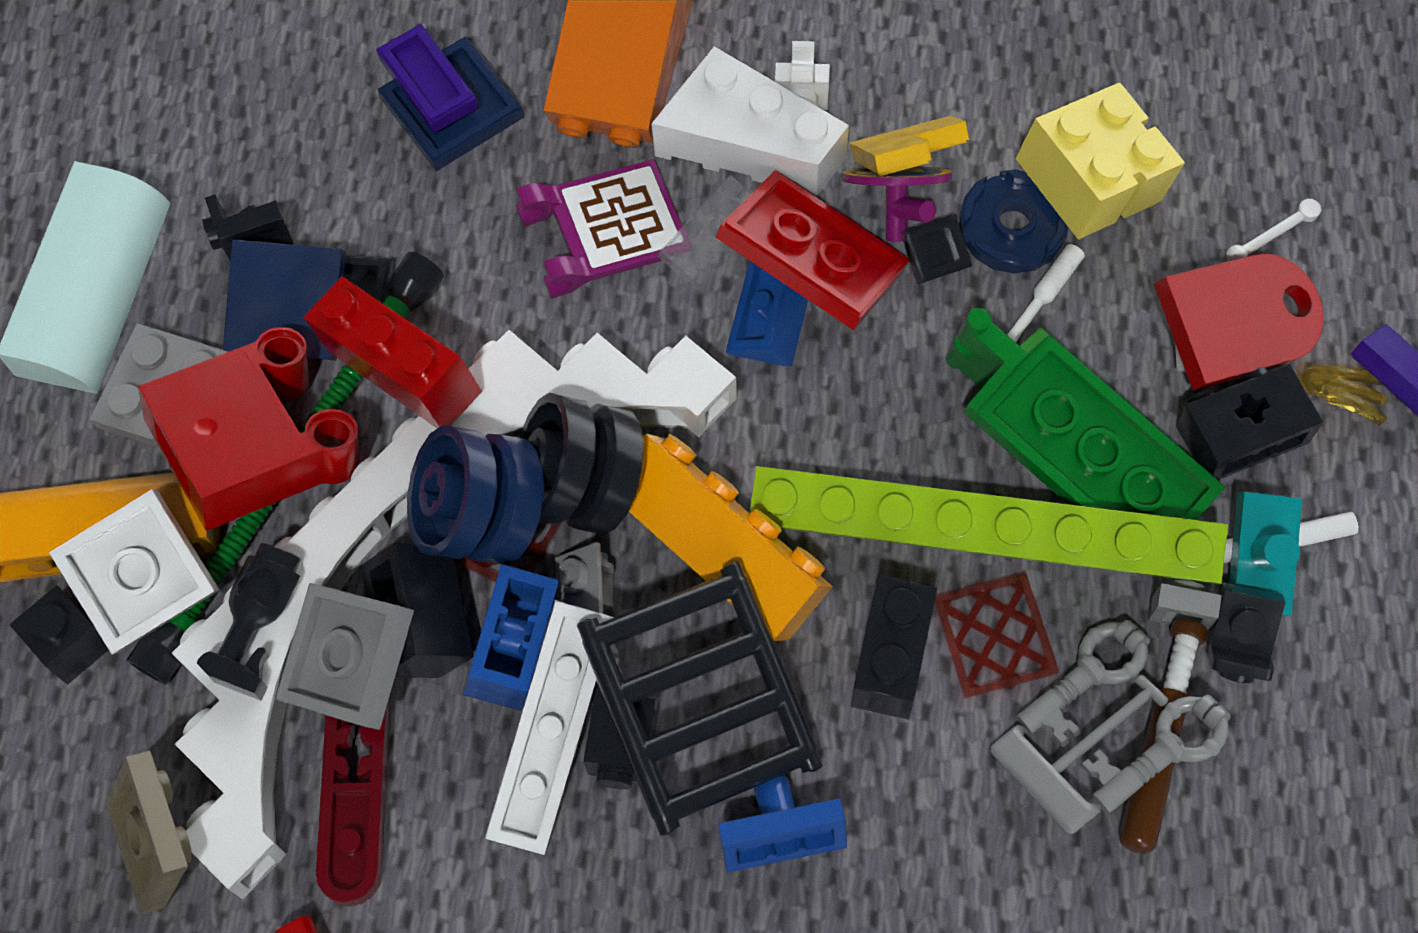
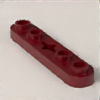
[316,693,391,907]

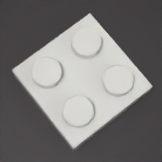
[49,489,219,654]

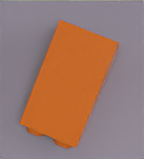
[543,0,694,148]

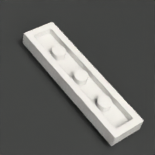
[485,600,614,855]

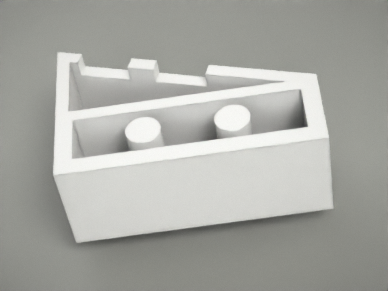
[651,46,849,196]

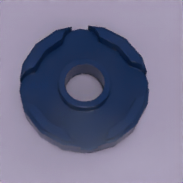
[959,169,1068,274]

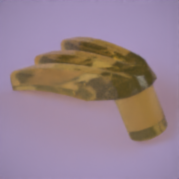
[1297,365,1389,425]

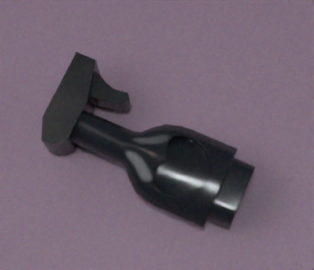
[197,543,301,701]

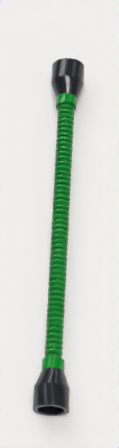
[126,252,444,685]

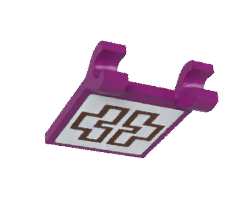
[516,159,691,299]

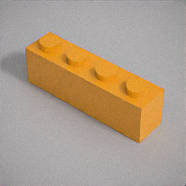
[629,434,833,641]

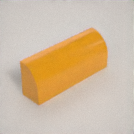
[0,472,220,582]

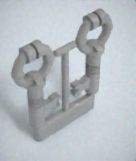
[990,620,1230,834]

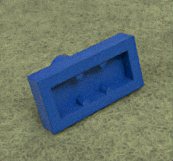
[718,776,847,873]

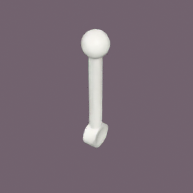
[1226,199,1321,262]

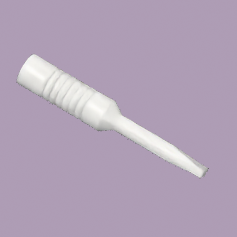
[1007,244,1085,342]

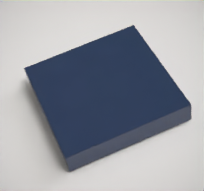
[377,36,525,172]
[223,240,346,361]

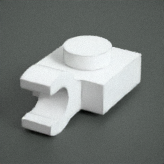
[775,41,830,110]

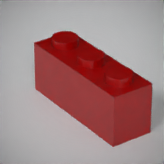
[303,276,482,428]

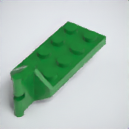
[945,308,1226,520]

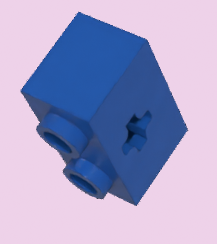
[464,564,559,711]

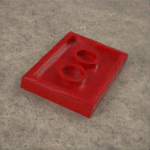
[715,170,910,331]

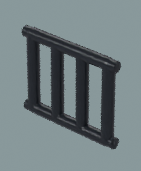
[577,561,823,836]

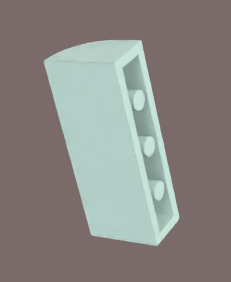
[0,161,170,394]

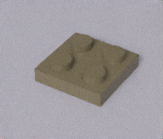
[106,751,192,915]

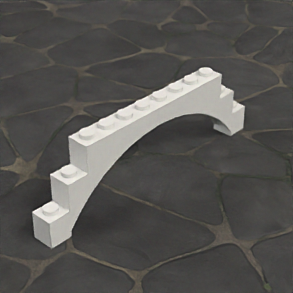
[172,330,737,900]

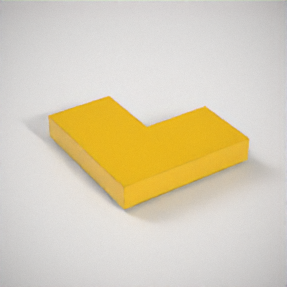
[849,116,969,176]

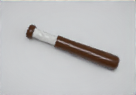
[1119,619,1208,854]

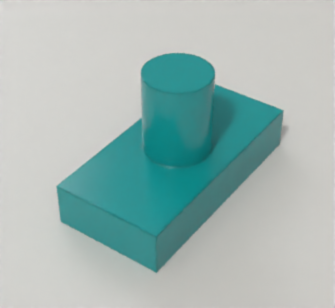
[1229,491,1303,616]

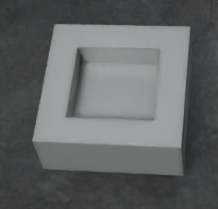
[1148,580,1222,630]

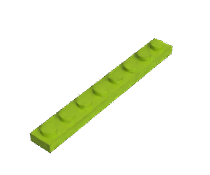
[750,466,1228,585]

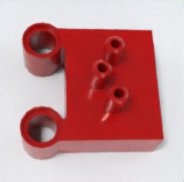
[138,327,359,531]

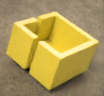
[1015,82,1185,240]

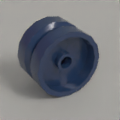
[407,425,544,565]

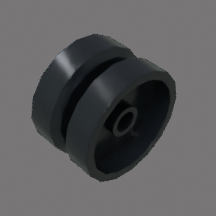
[519,392,643,535]

